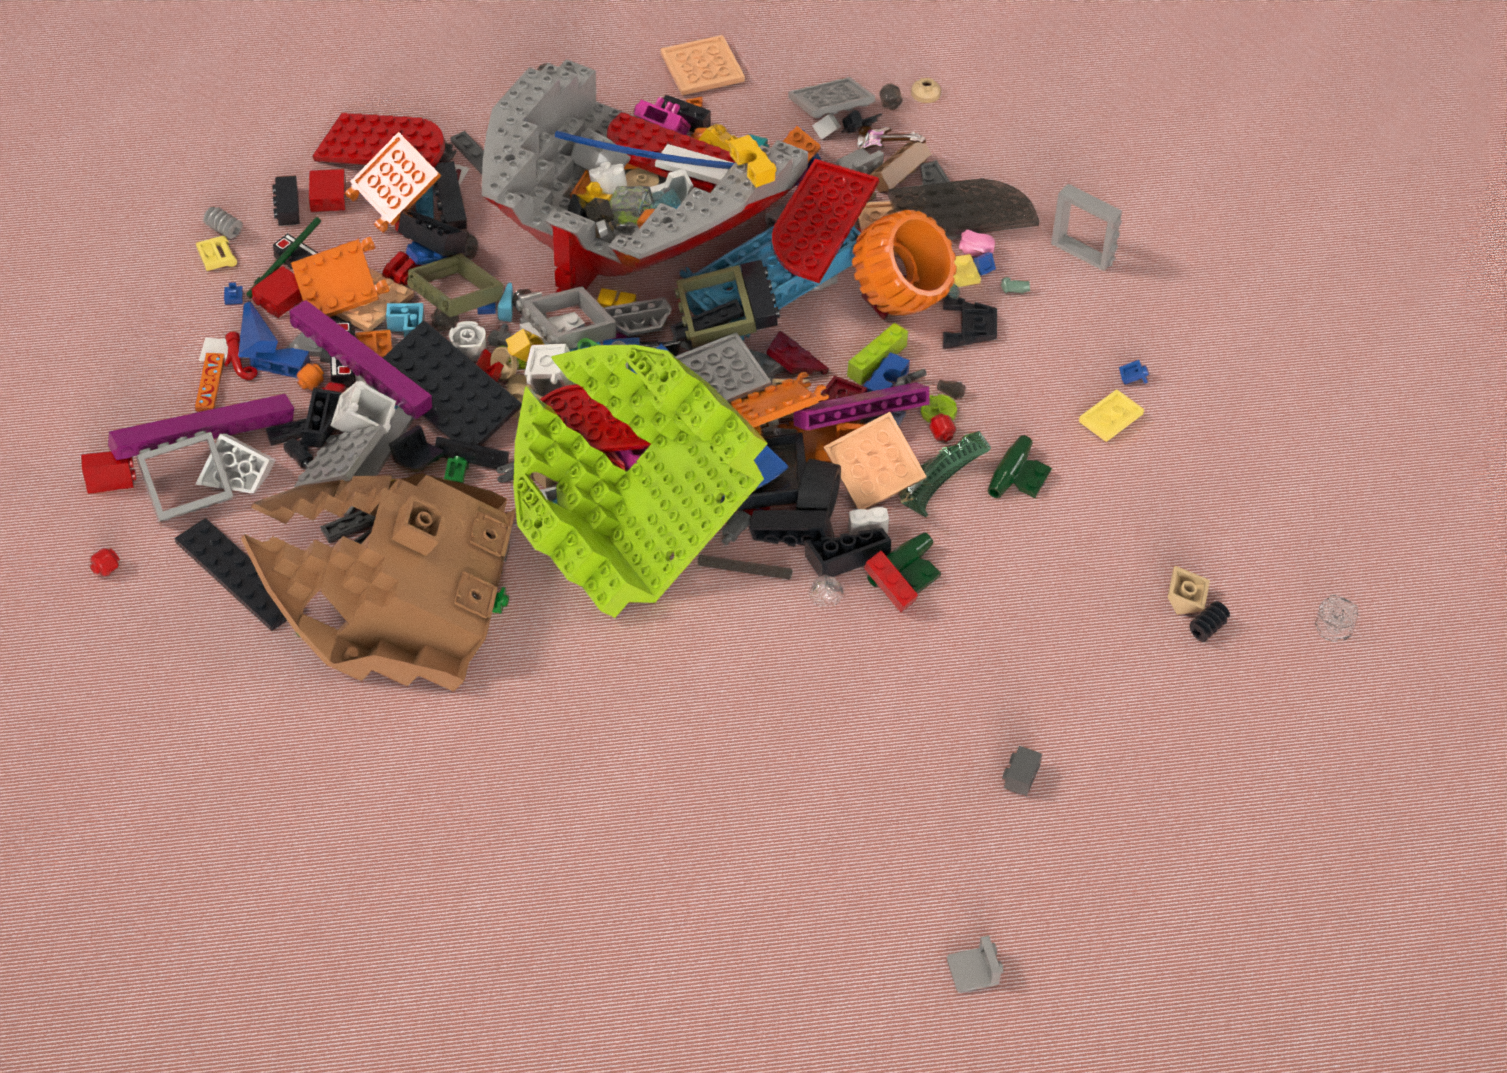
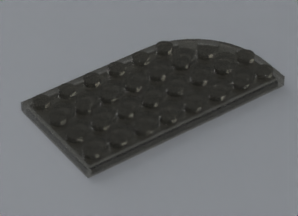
[888,178,1039,237]

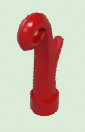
[224,332,258,380]

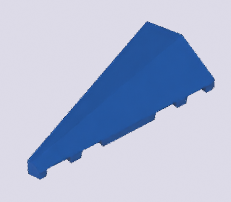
[238,301,278,358]

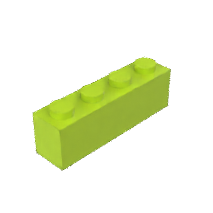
[847,323,908,385]

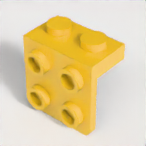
[698,124,738,152]

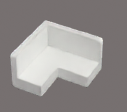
[646,169,693,209]

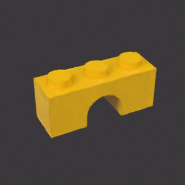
[730,135,777,187]

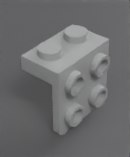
[836,148,884,175]
[947,935,1003,993]

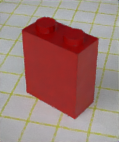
[309,169,346,212]
[251,266,303,318]
[81,451,137,494]

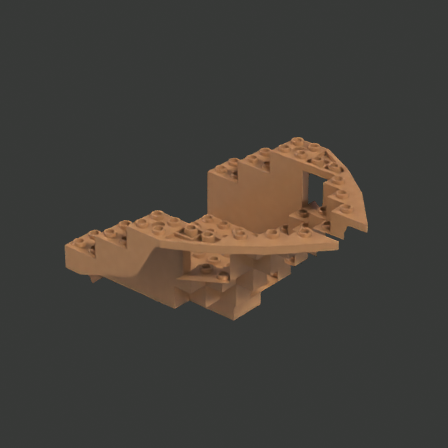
[241,473,516,692]

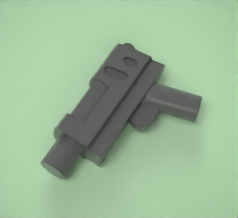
[487,324,512,347]
[722,510,752,545]

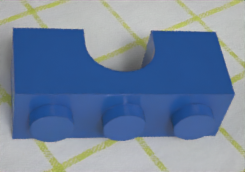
[864,352,910,392]

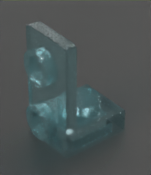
[645,188,682,210]

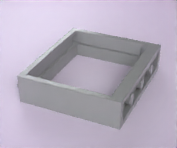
[1051,184,1122,271]
[522,286,616,349]
[136,431,234,523]

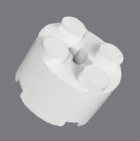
[589,162,627,196]
[449,321,487,362]

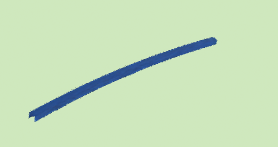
[555,131,734,169]

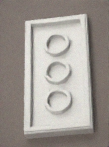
[655,144,733,184]

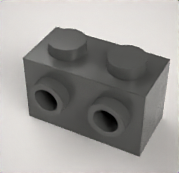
[1002,746,1042,796]

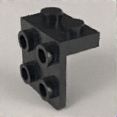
[388,425,444,472]

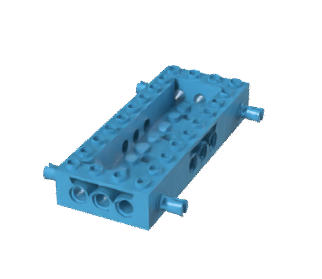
[680,226,860,340]

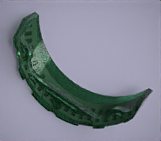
[899,431,991,517]

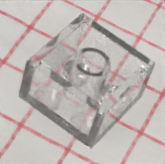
[606,186,655,226]

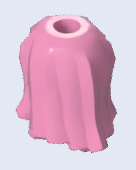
[959,230,995,256]

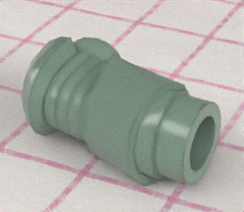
[1001,277,1030,294]

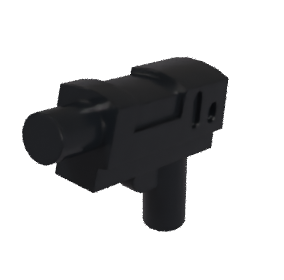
[283,437,313,469]

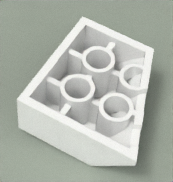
[195,434,276,494]

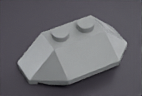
[570,128,631,171]
[603,297,672,336]

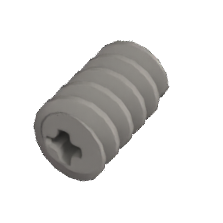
[203,207,243,239]

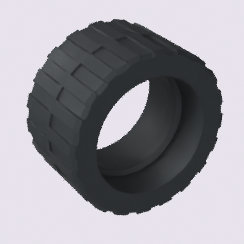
[796,458,841,518]

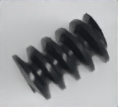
[1189,601,1230,642]

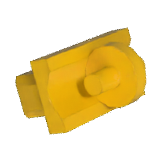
[577,181,613,212]

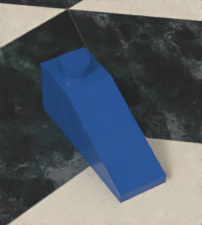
[250,348,311,378]

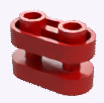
[382,251,421,286]

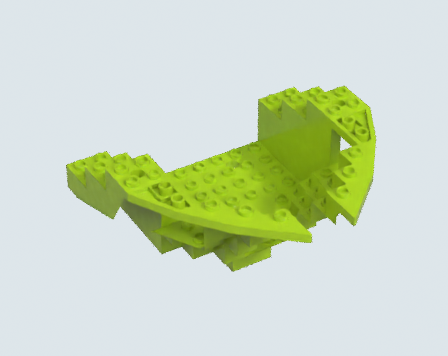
[513,345,768,618]

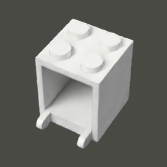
[524,344,576,397]
[331,381,396,434]

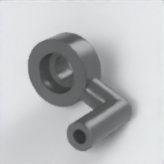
[895,369,927,386]

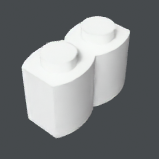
[848,507,889,535]

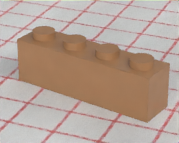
[870,141,931,192]

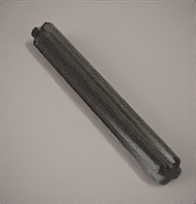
[698,555,793,580]

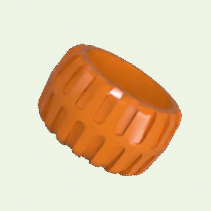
[852,210,957,316]

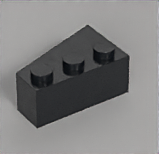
[303,388,343,448]

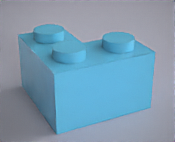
[386,303,425,338]

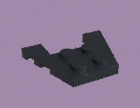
[943,294,997,349]

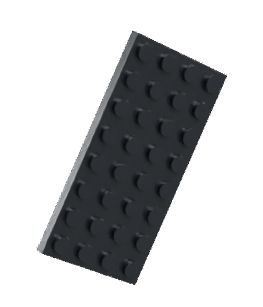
[383,320,522,446]

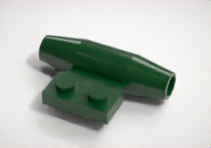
[987,435,1052,498]
[867,532,941,594]

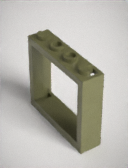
[407,253,503,317]
[674,265,757,348]

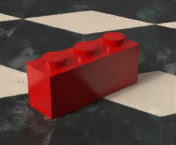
[864,551,918,613]

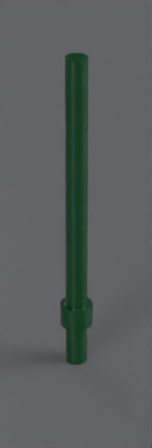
[246,217,322,299]

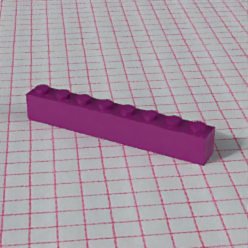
[794,382,930,431]

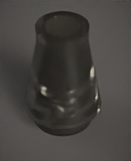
[937,380,966,399]

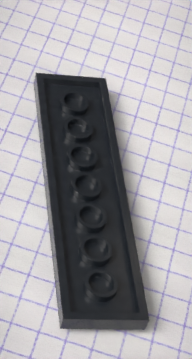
[175,518,288,631]

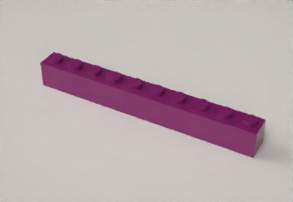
[289,300,432,419]
[108,394,294,460]

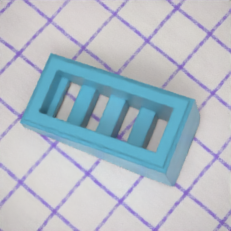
[497,283,513,322]

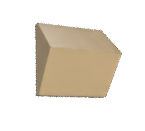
[1167,566,1210,615]

